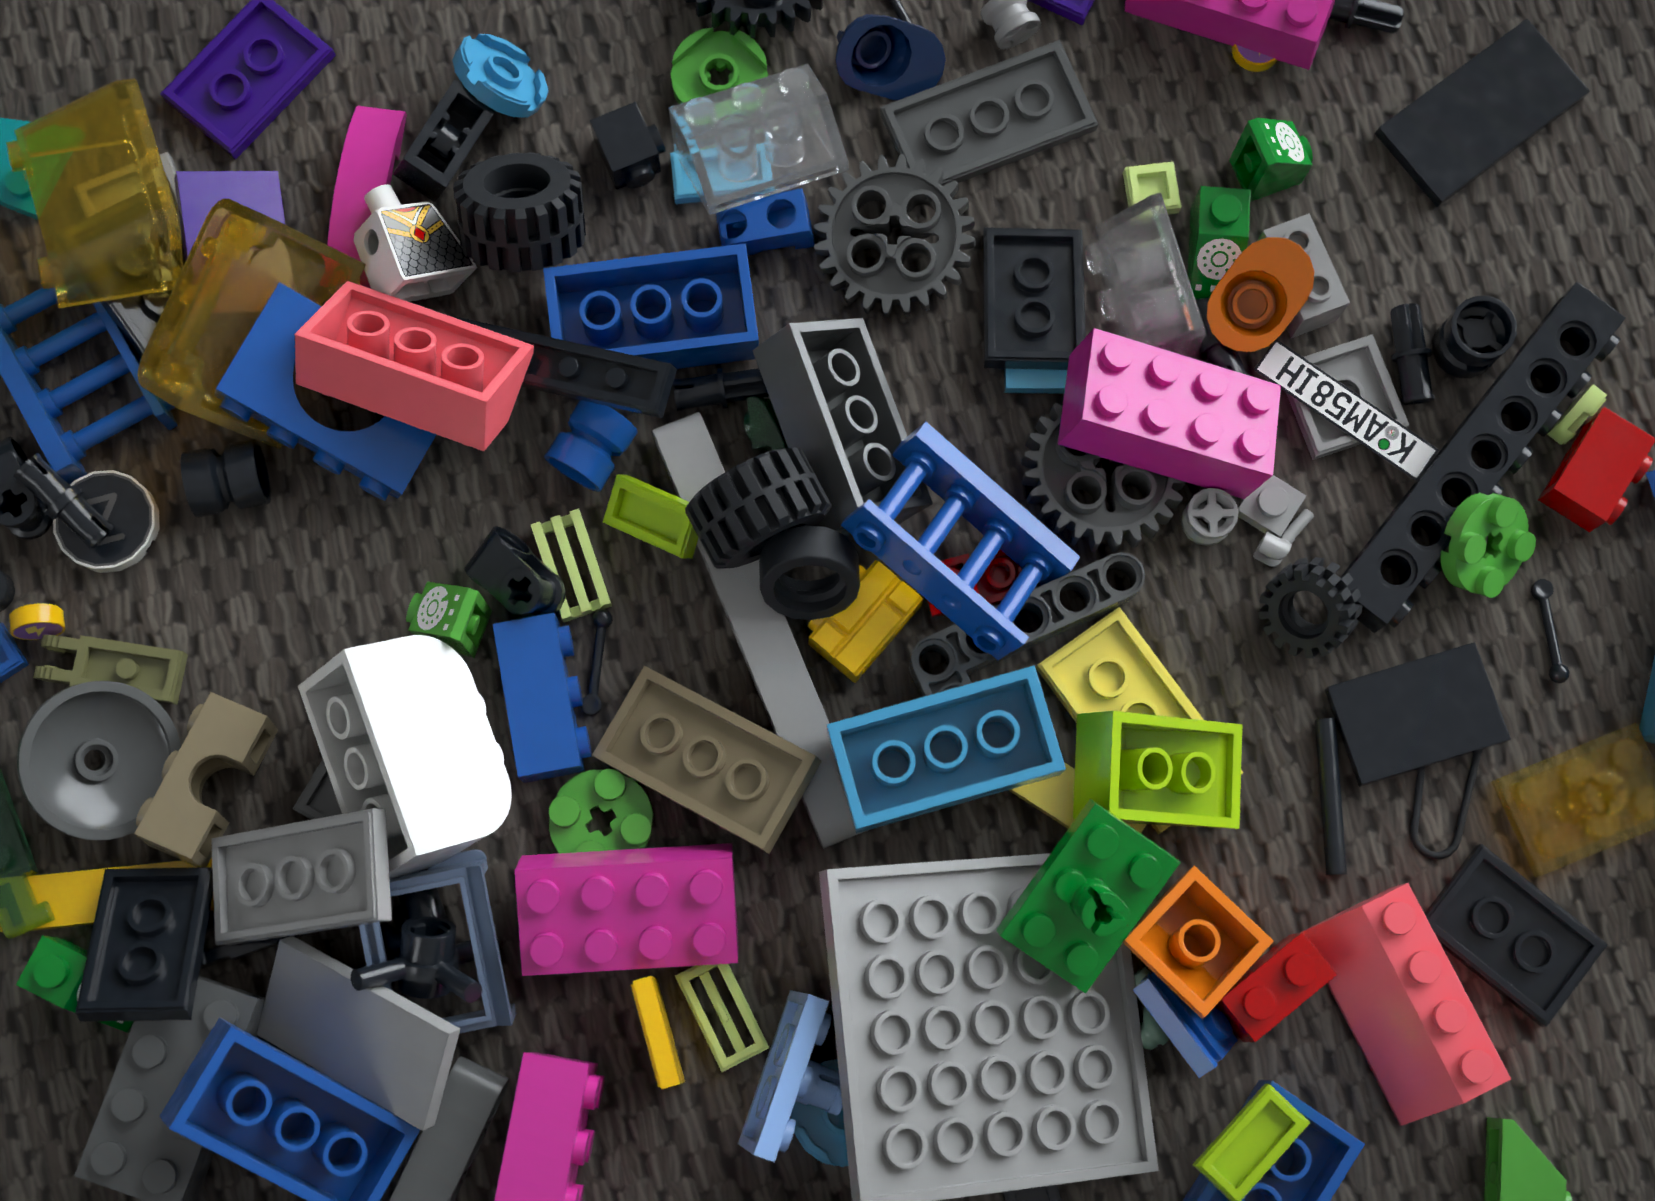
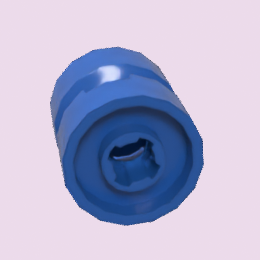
[544,400,638,492]

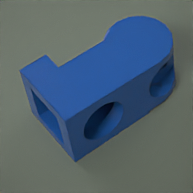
[716,188,815,255]

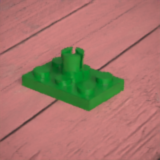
[996,798,1181,994]

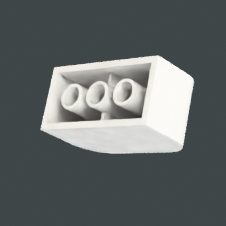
[298,635,512,880]

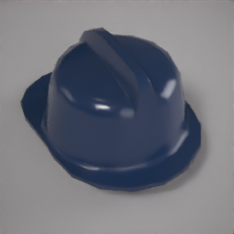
[835,14,946,100]

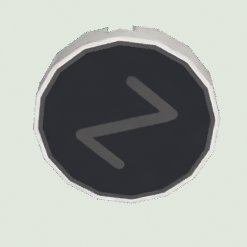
[53,470,160,573]

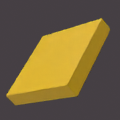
[631,976,685,1089]

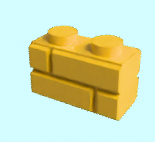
[807,560,923,683]

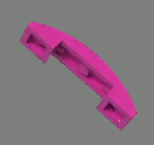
[325,106,407,291]

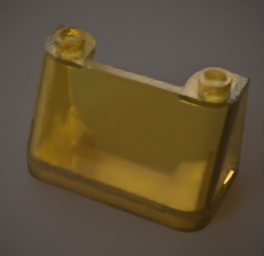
[6,78,185,308]
[137,198,366,449]

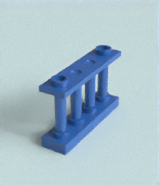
[0,250,178,485]
[841,421,1080,660]

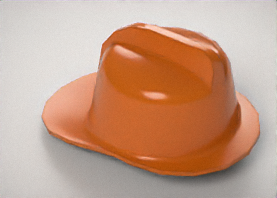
[1207,237,1315,352]

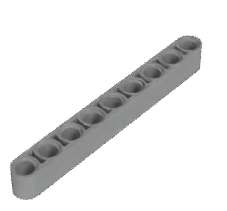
[652,412,868,849]

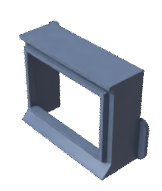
[359,849,517,1034]

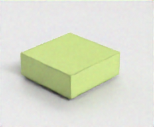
[1123,162,1181,219]

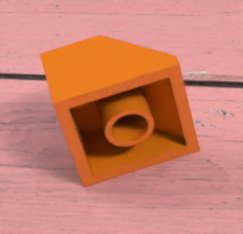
[1123,866,1274,1019]

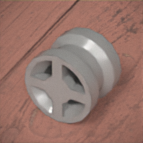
[980,0,1041,49]
[1181,488,1239,546]

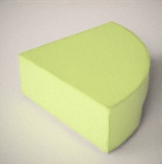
[1547,384,1607,445]

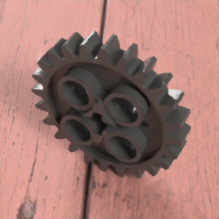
[814,154,975,318]
[1021,403,1186,552]

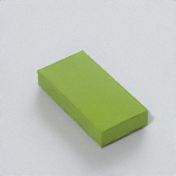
[603,474,699,559]
[1192,1083,1310,1201]

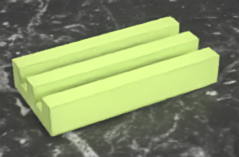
[530,508,612,622]
[675,964,769,1072]

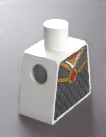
[354,184,477,302]

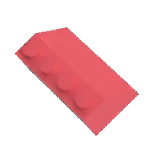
[295,281,534,451]
[1302,883,1511,1126]

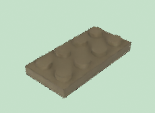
[592,666,822,854]

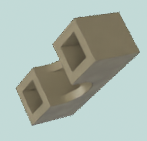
[134,692,278,867]

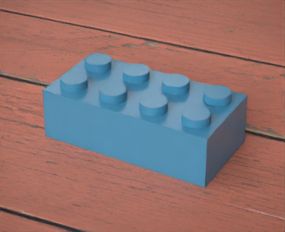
[827,665,1066,834]

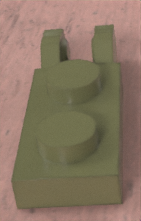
[33,634,188,705]

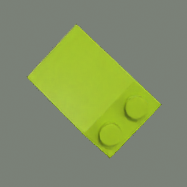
[1073,711,1242,829]

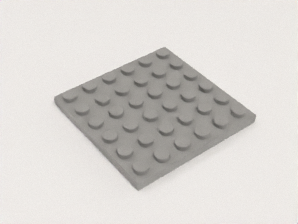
[819,853,1159,1201]

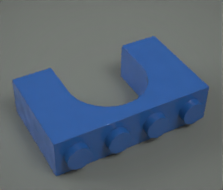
[215,282,436,501]

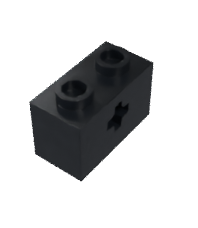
[392,79,495,203]

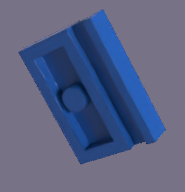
[1133,971,1238,1078]

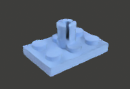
[738,990,843,1162]

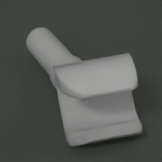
[1253,509,1314,567]

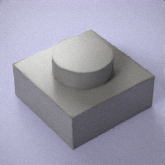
[1238,475,1306,538]

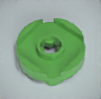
[671,27,769,129]
[1441,493,1536,598]
[549,769,654,853]

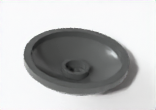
[17,681,181,840]

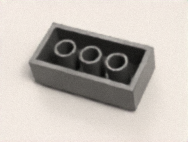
[752,318,933,535]
[74,975,265,1201]

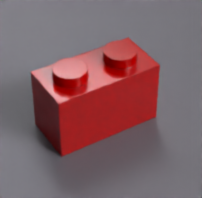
[1538,406,1655,533]
[1215,932,1337,1042]

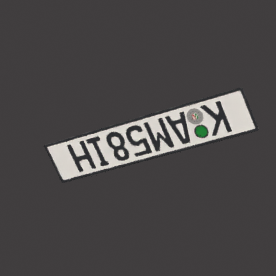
[1254,339,1439,481]

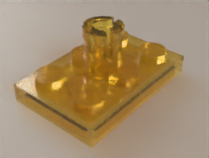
[1491,723,1655,877]

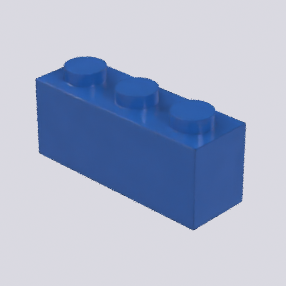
[492,613,592,783]

